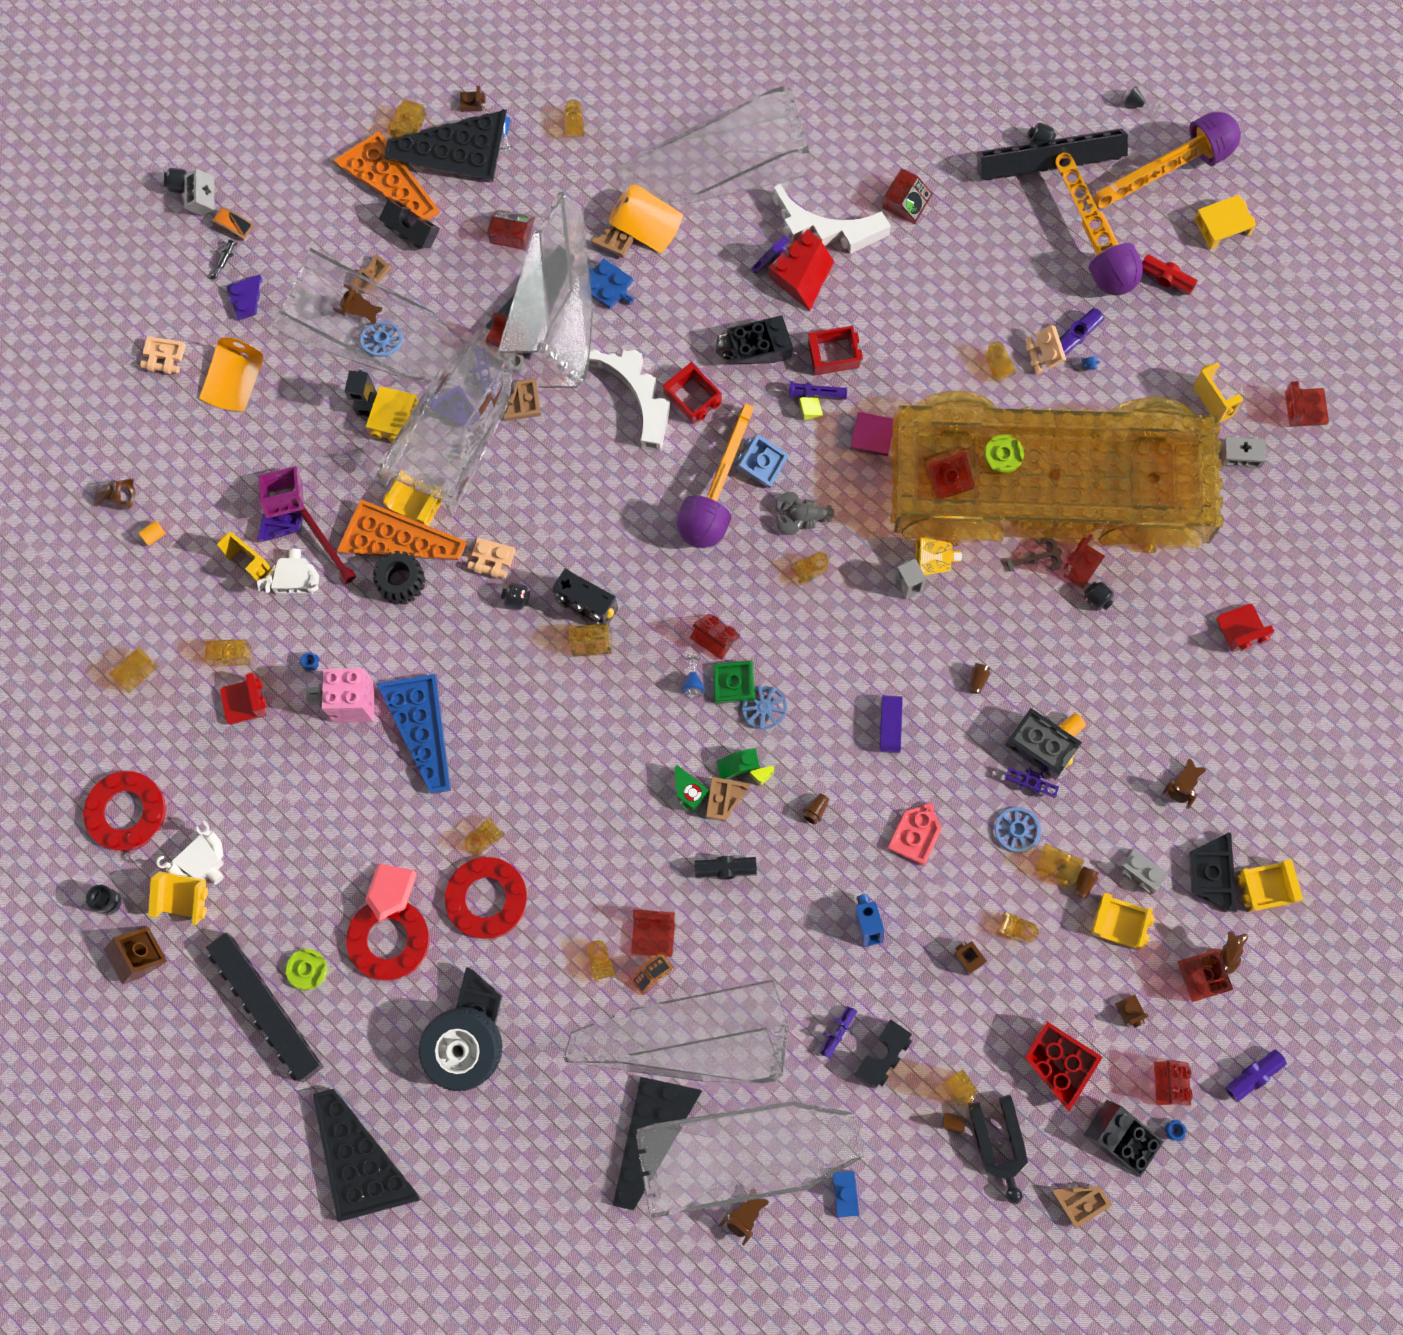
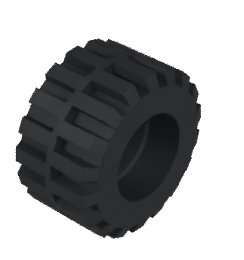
[373,551,426,605]

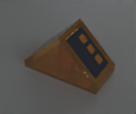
[630,952,675,996]

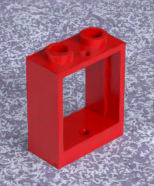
[808,325,863,375]
[662,362,722,424]

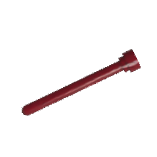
[299,506,357,585]

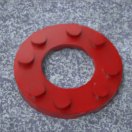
[83,771,166,852]
[445,857,528,940]
[346,903,430,981]

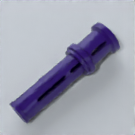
[789,381,847,400]

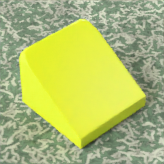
[799,397,823,420]
[749,766,774,786]

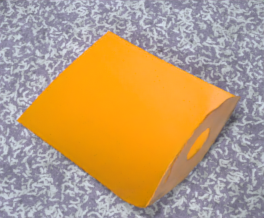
[608,184,683,254]
[199,337,263,411]

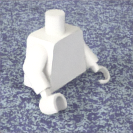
[257,548,320,594]
[156,821,224,885]

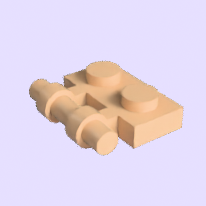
[1025,325,1066,374]
[140,336,186,374]
[468,538,515,578]

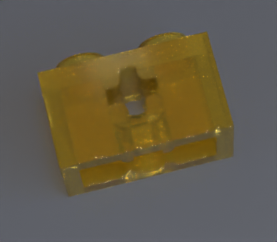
[389,99,426,138]
[569,624,612,657]
[205,639,251,666]
[109,647,159,693]
[1034,844,1085,887]
[942,1069,978,1106]

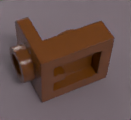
[460,86,486,112]
[1115,995,1149,1028]

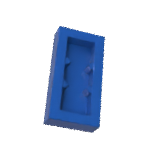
[833,1171,859,1218]

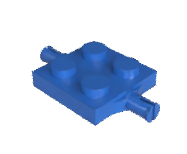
[580,258,635,309]

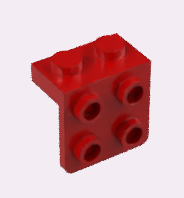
[1216,604,1275,653]
[220,672,267,725]

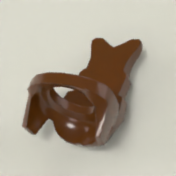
[333,284,383,324]
[94,478,135,510]
[1163,759,1206,809]
[1206,931,1248,974]
[718,1189,769,1246]

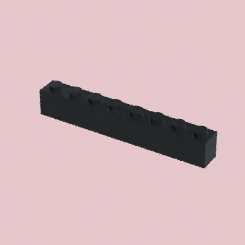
[977,128,1128,180]
[206,932,324,1083]

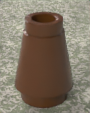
[969,663,991,694]
[802,793,829,825]
[1074,866,1099,899]

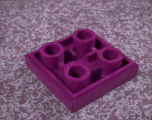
[850,412,896,456]

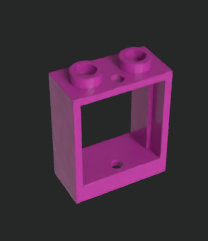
[259,466,304,519]

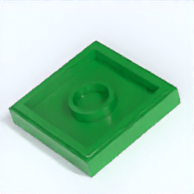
[713,660,755,704]

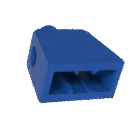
[855,894,884,948]

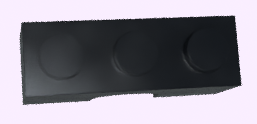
[379,199,440,249]
[344,369,377,417]
[855,1020,912,1089]

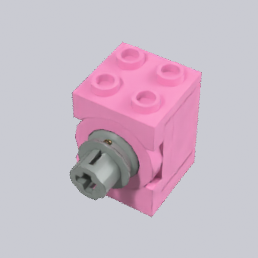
[306,668,375,723]

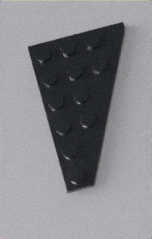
[384,109,507,182]
[313,1089,421,1222]

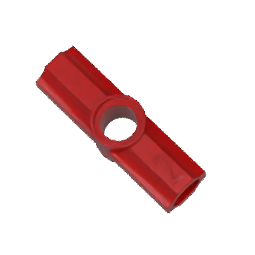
[1142,254,1198,295]

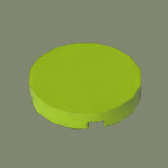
[984,435,1024,474]
[285,948,328,991]

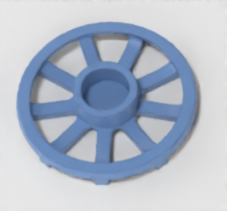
[360,321,403,358]
[742,686,787,729]
[995,807,1041,853]

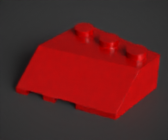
[769,229,834,311]
[1024,1021,1103,1112]

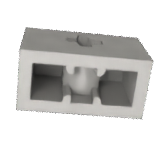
[184,169,215,216]
[1222,435,1266,468]

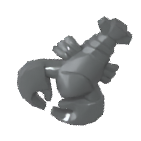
[776,492,834,535]

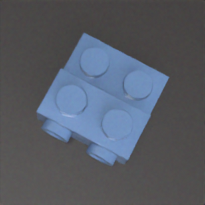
[734,434,789,488]

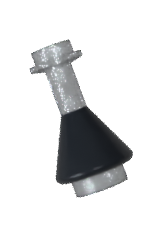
[1121,86,1163,118]

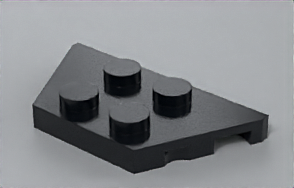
[1189,832,1237,913]
[456,967,503,1025]

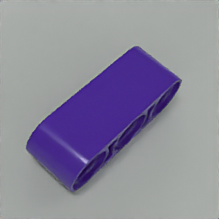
[880,695,903,753]

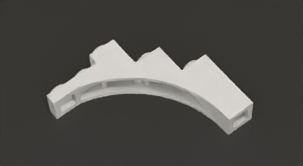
[772,184,891,254]
[583,350,670,451]

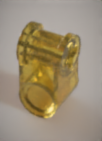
[565,100,584,137]
[985,342,1016,381]
[790,552,829,585]
[465,818,505,856]
[996,912,1039,944]
[588,940,615,983]

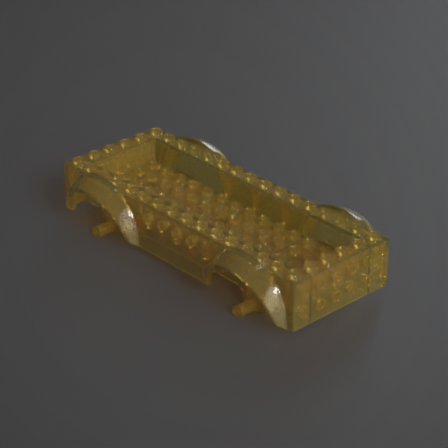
[891,391,1224,553]

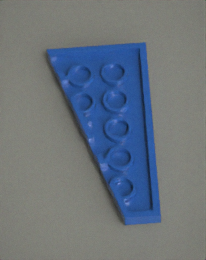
[377,674,451,794]

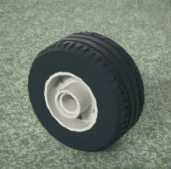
[418,1007,503,1092]

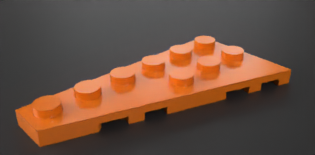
[333,131,440,221]
[337,499,467,560]

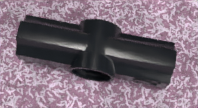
[694,856,757,880]

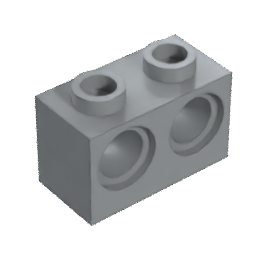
[895,559,926,600]

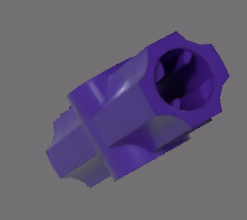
[1059,308,1105,356]
[1225,1049,1287,1103]

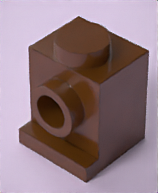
[954,941,987,976]

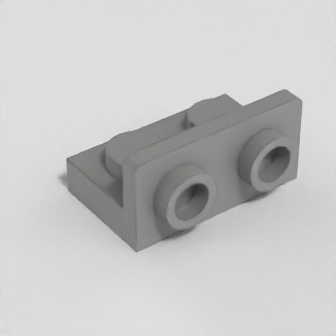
[1119,848,1168,894]

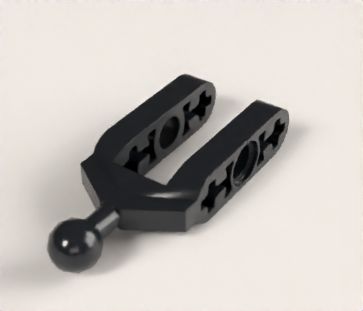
[968,1094,1028,1204]

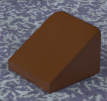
[941,1112,965,1134]

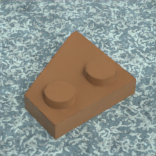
[591,226,635,258]
[504,378,541,421]
[705,777,750,821]
[1052,1186,1112,1229]

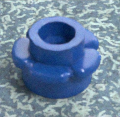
[1081,356,1100,371]
[300,652,320,671]
[1165,1120,1187,1141]

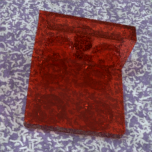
[1285,381,1329,427]
[1063,533,1105,589]
[631,909,676,957]

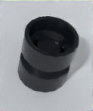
[86,884,122,915]

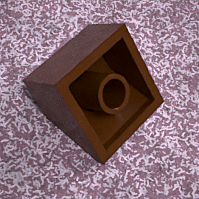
[104,926,167,985]

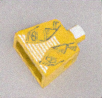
[915,537,962,575]

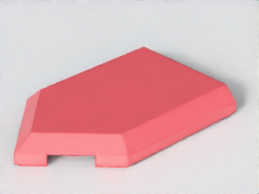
[887,802,942,866]
[365,864,417,922]

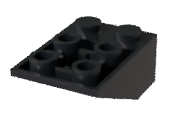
[728,315,794,363]
[1084,1100,1164,1178]

